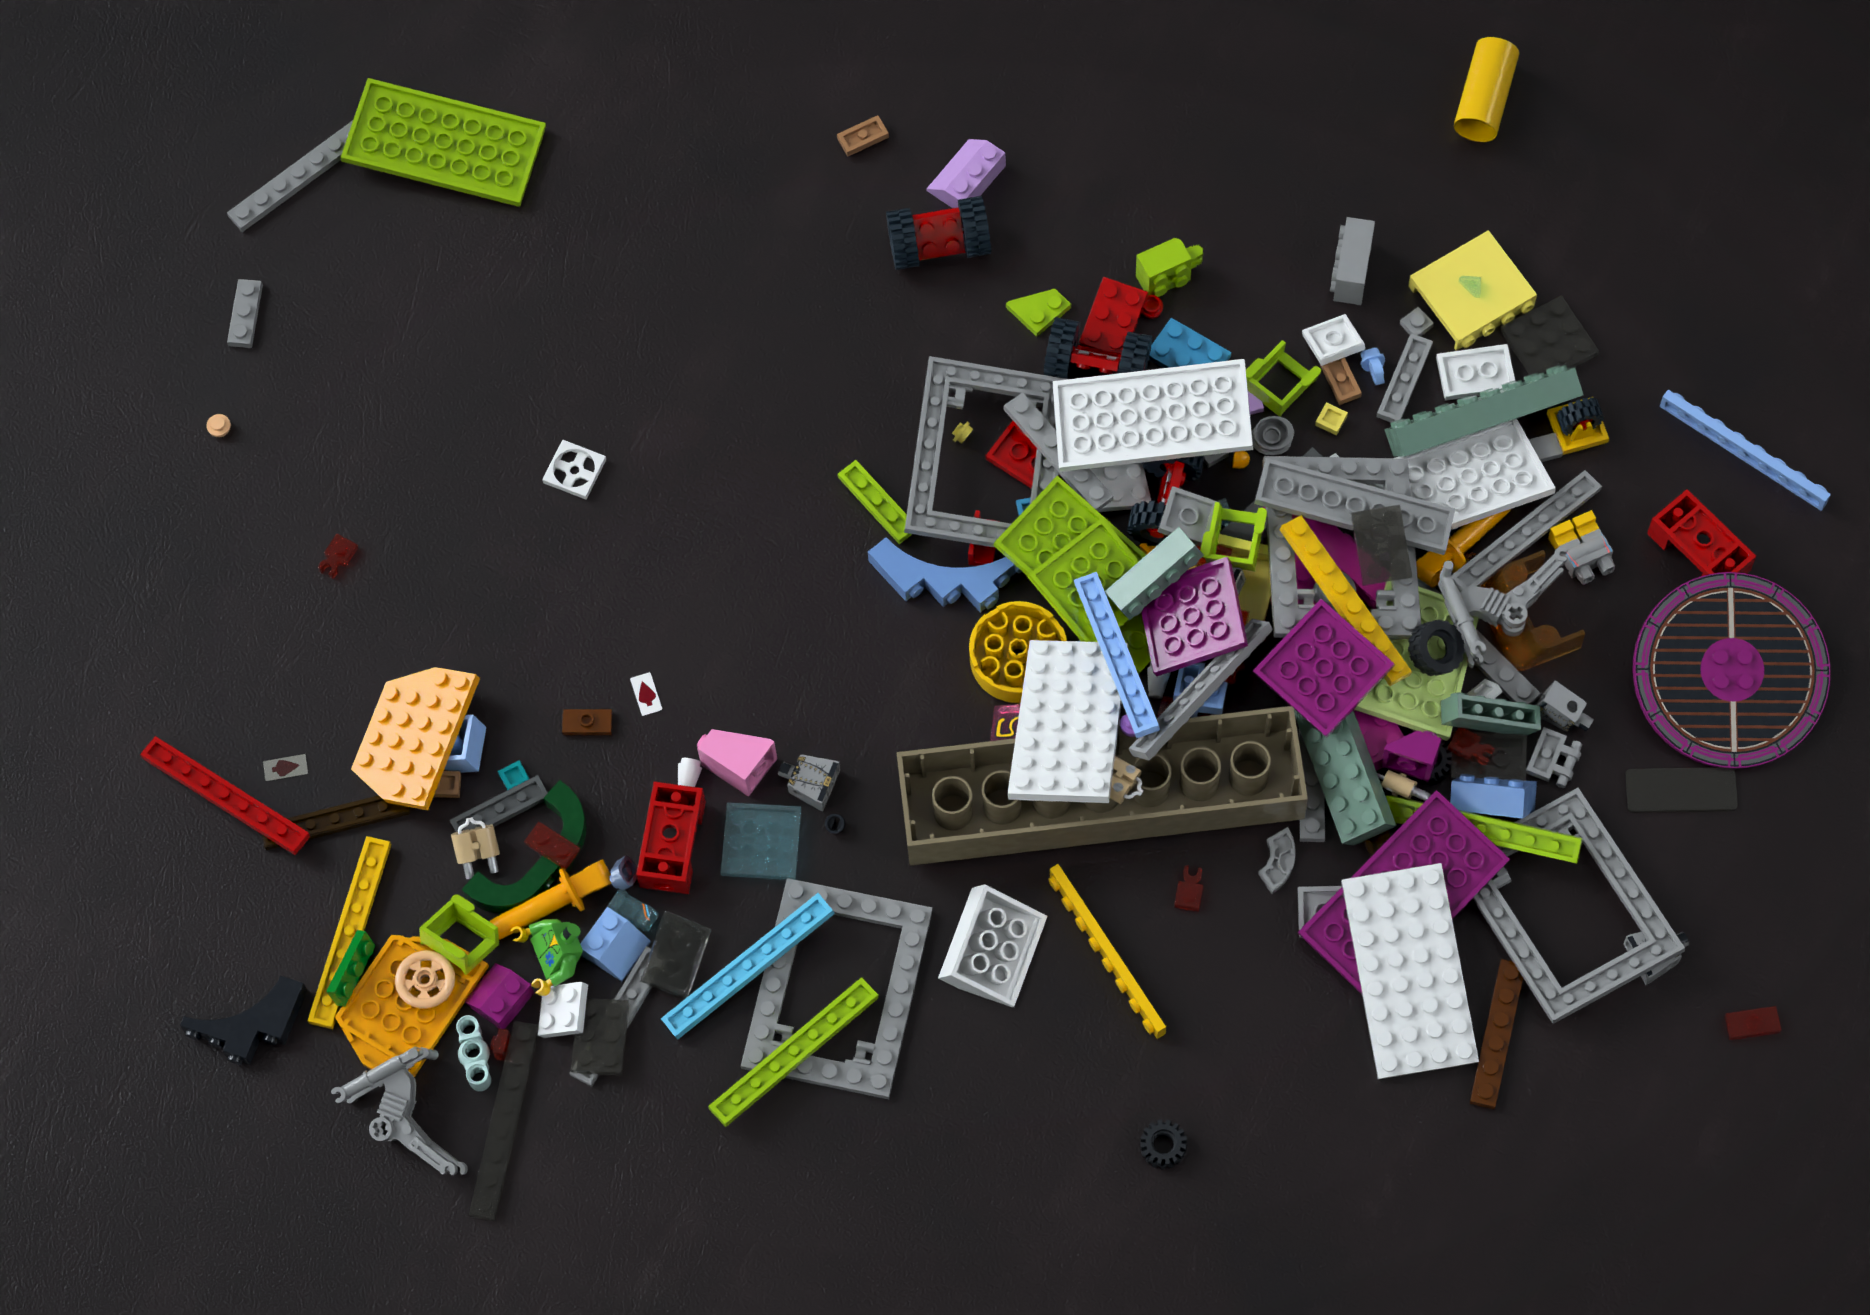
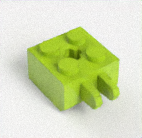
[1136,238,1203,297]

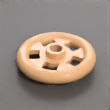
[395,950,455,1009]

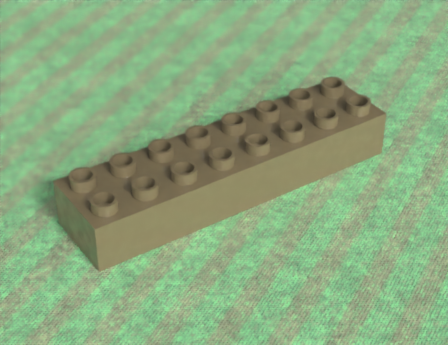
[897,706,1308,866]

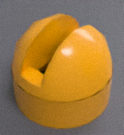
[1232,451,1250,469]

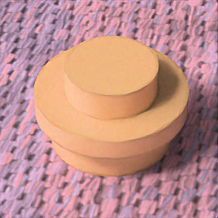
[207,414,231,437]

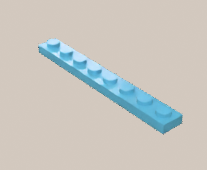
[661,893,835,1040]

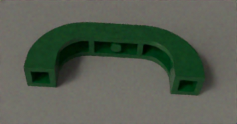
[462,780,587,914]

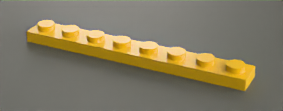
[1279,515,1412,686]
[308,836,391,1029]
[1048,864,1166,1039]

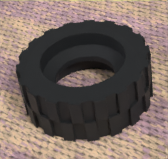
[1408,620,1465,676]

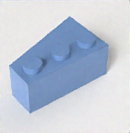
[1450,774,1537,819]

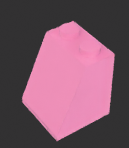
[697,729,777,797]

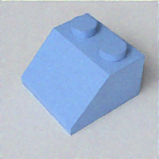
[444,715,486,773]
[581,907,651,982]

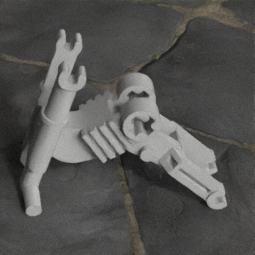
[1438,547,1568,668]
[331,1047,468,1175]

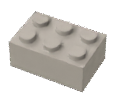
[1330,217,1375,305]

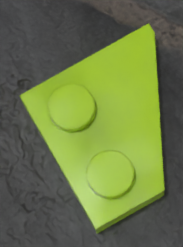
[1006,289,1071,337]

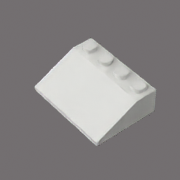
[938,884,1047,1007]

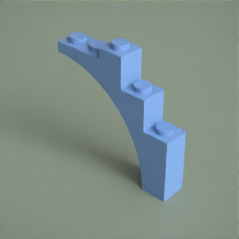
[868,538,1022,613]

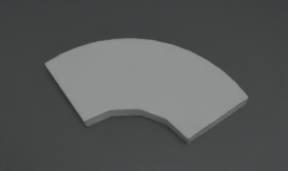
[1259,827,1296,894]

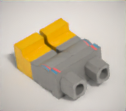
[1548,510,1615,585]

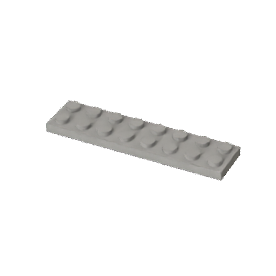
[1254,458,1455,555]

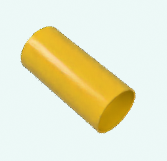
[1454,37,1519,142]

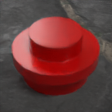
[1141,295,1163,318]

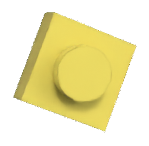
[1315,402,1348,436]

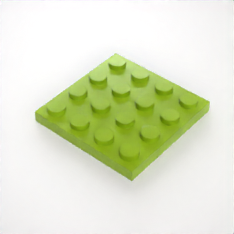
[1028,517,1139,642]

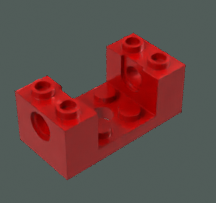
[1647,489,1756,576]
[636,782,706,894]

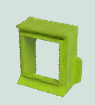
[1246,340,1321,417]
[1200,502,1267,571]
[419,895,499,975]

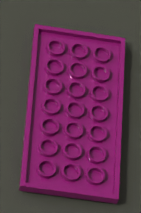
[1298,790,1510,994]

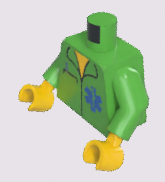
[510,919,583,996]

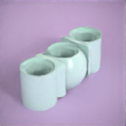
[456,1015,491,1091]

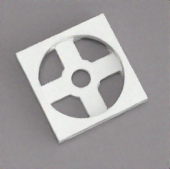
[542,440,606,500]

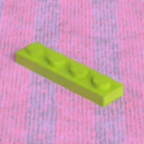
[838,460,912,544]

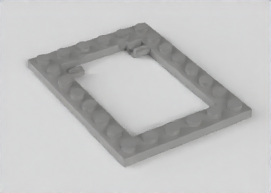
[904,356,1068,547]
[1262,456,1421,639]
[1473,788,1685,1024]
[741,878,933,1099]

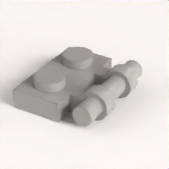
[1525,727,1582,788]

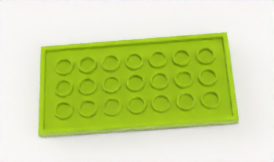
[341,78,546,207]
[993,475,1151,675]

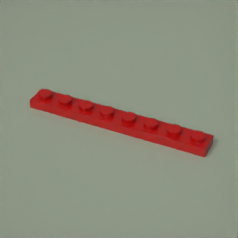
[140,736,310,855]

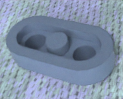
[609,856,637,891]

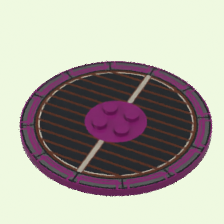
[1633,572,1830,769]

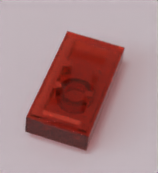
[1725,1006,1781,1040]

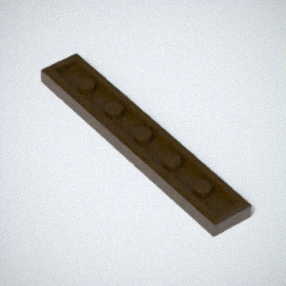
[262,795,410,850]

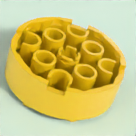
[969,601,1067,703]

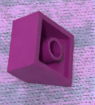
[1381,731,1442,782]
[465,963,534,1032]

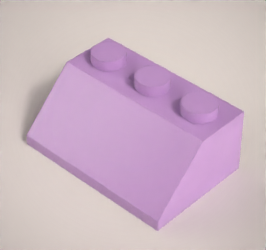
[926,139,1006,208]

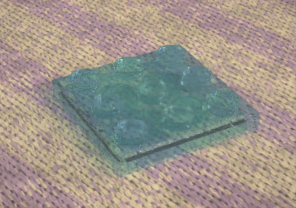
[721,802,802,880]

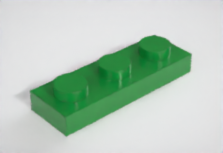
[326,930,376,1007]

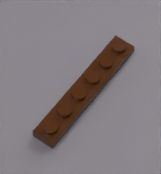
[1469,959,1523,1109]

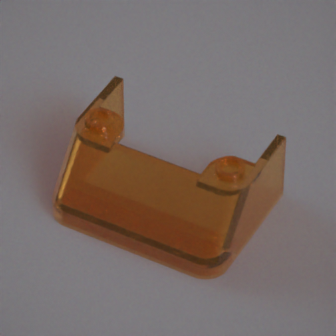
[1480,550,1585,671]

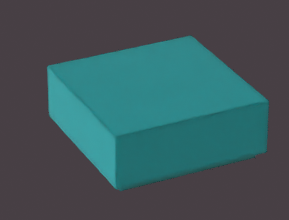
[498,760,530,790]

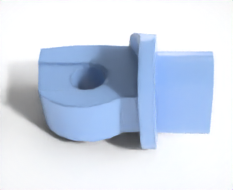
[1360,348,1385,386]

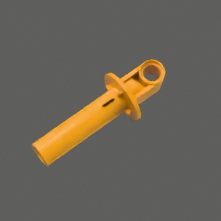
[1416,509,1511,588]
[490,859,612,940]

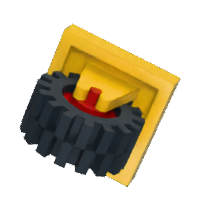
[1547,397,1609,455]

